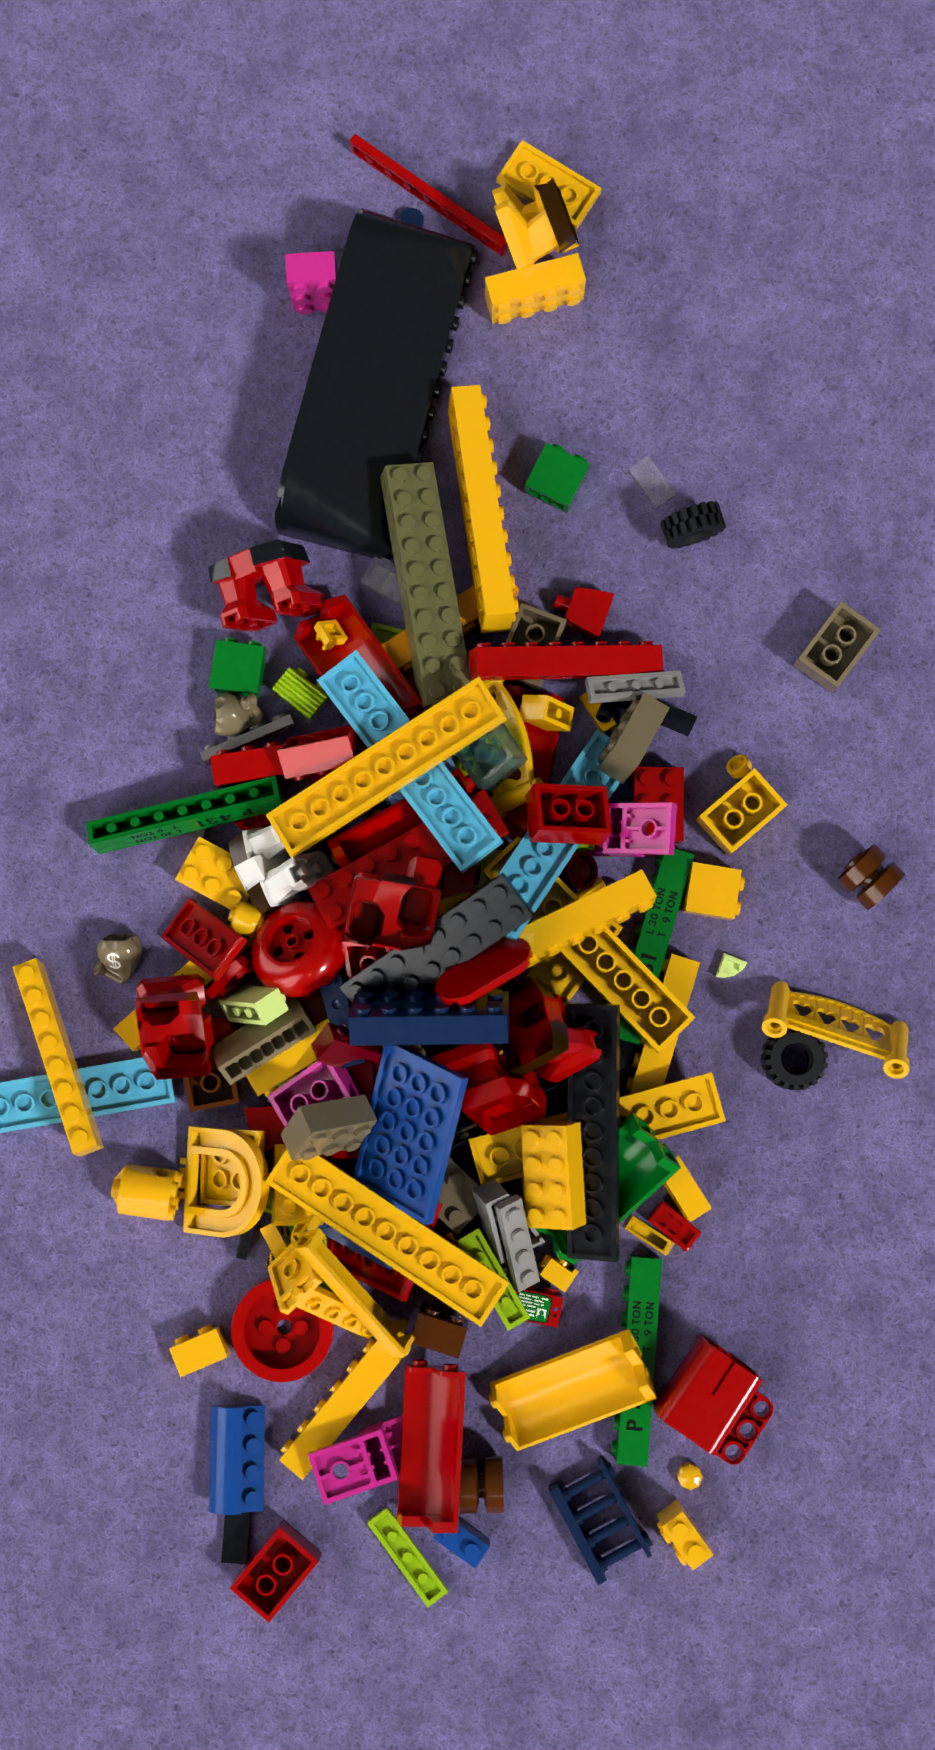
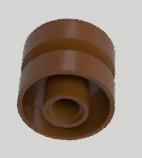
[837,844,905,910]
[459,1456,504,1514]

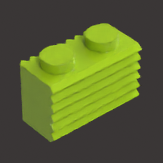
[272,666,330,722]

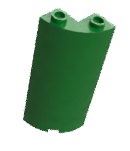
[535,1113,681,1265]

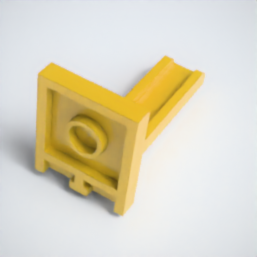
[267,1243,373,1340]

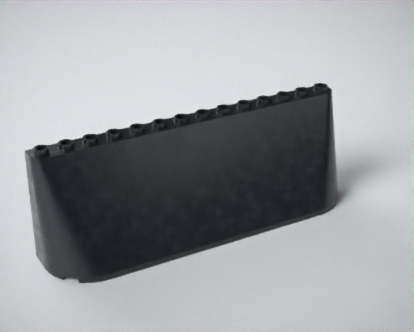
[275,208,478,563]

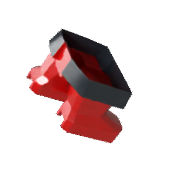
[208,540,327,632]
[344,855,443,951]

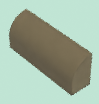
[211,997,317,1085]

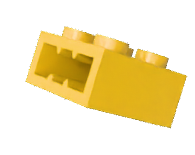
[683,862,745,921]
[657,1499,713,1570]

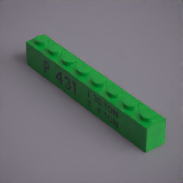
[86,775,286,854]
[620,848,695,1045]
[611,1254,662,1467]

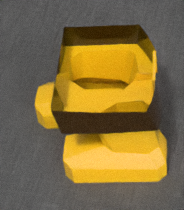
[492,179,579,270]

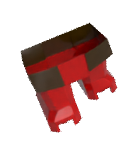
[501,976,602,1083]

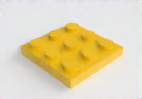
[200,1129,265,1206]

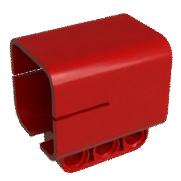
[653,1334,773,1465]

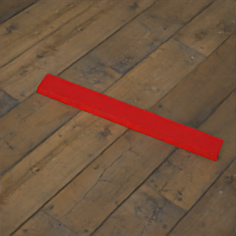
[350,134,508,256]

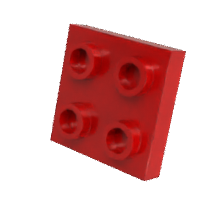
[205,951,254,1000]

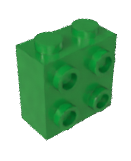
[524,443,590,513]
[209,637,267,699]

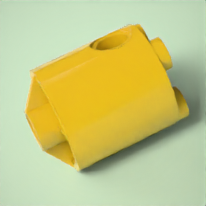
[111,1163,183,1221]

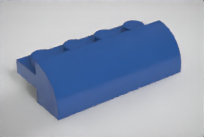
[209,1404,265,1515]

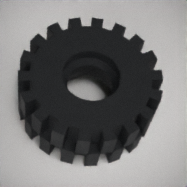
[660,501,726,549]

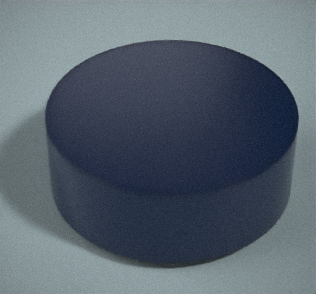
[400,208,424,228]

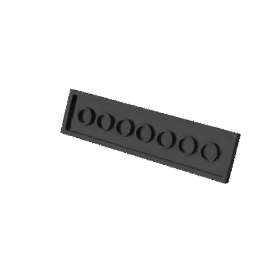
[339,873,534,1003]

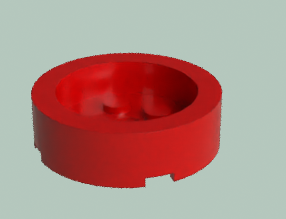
[231,1278,335,1382]

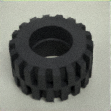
[761,1028,828,1090]

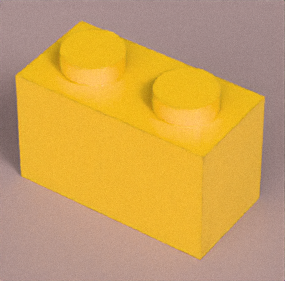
[520,695,574,731]
[169,1324,231,1377]

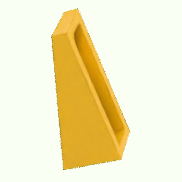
[579,692,617,734]
[625,1216,675,1256]
[260,1223,288,1259]

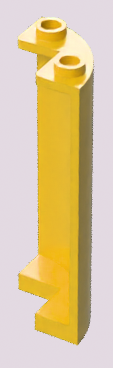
[290,1215,415,1358]
[489,1329,657,1451]

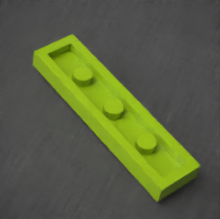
[457,1227,530,1331]
[367,1505,448,1608]

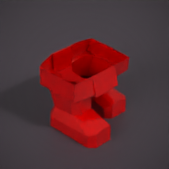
[135,974,236,1080]
[430,1044,547,1136]

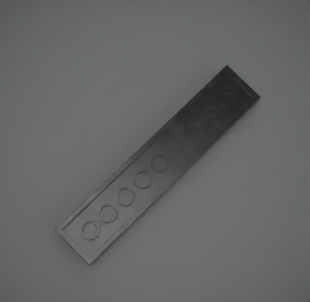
[567,1003,620,1262]

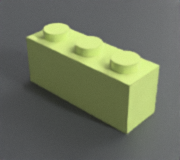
[218,985,289,1026]

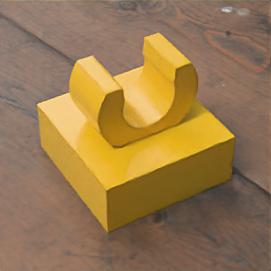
[314,620,348,650]

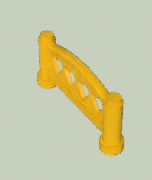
[476,680,544,819]
[762,981,910,1079]

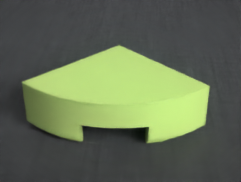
[715,953,747,978]

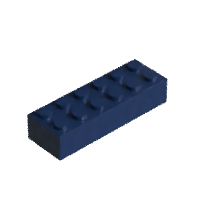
[348,989,510,1046]

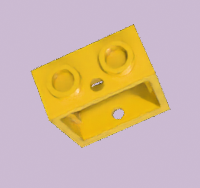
[663,1153,712,1222]

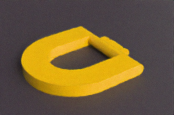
[178,1126,269,1237]

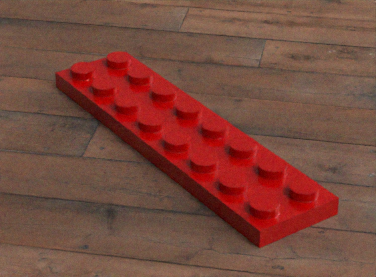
[308,789,509,930]

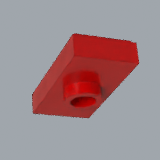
[647,1200,702,1252]

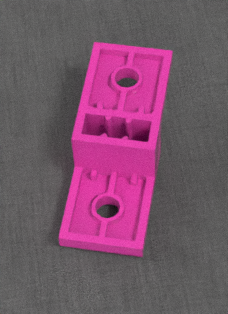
[583,803,677,857]
[308,1414,402,1505]

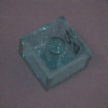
[455,723,528,791]

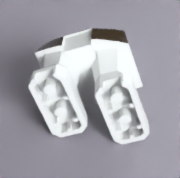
[228,825,335,915]

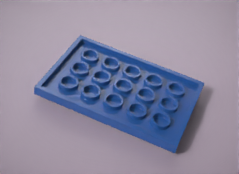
[353,1045,468,1225]

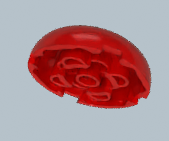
[251,901,345,998]

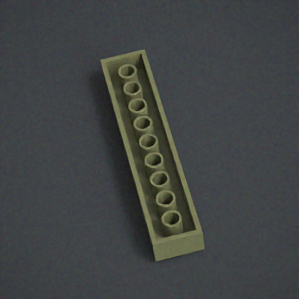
[380,462,471,712]

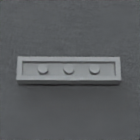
[585,671,686,703]
[200,714,296,765]
[495,1194,540,1292]

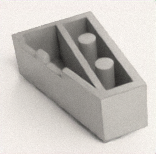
[472,1178,545,1264]

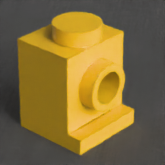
[538,1254,579,1292]

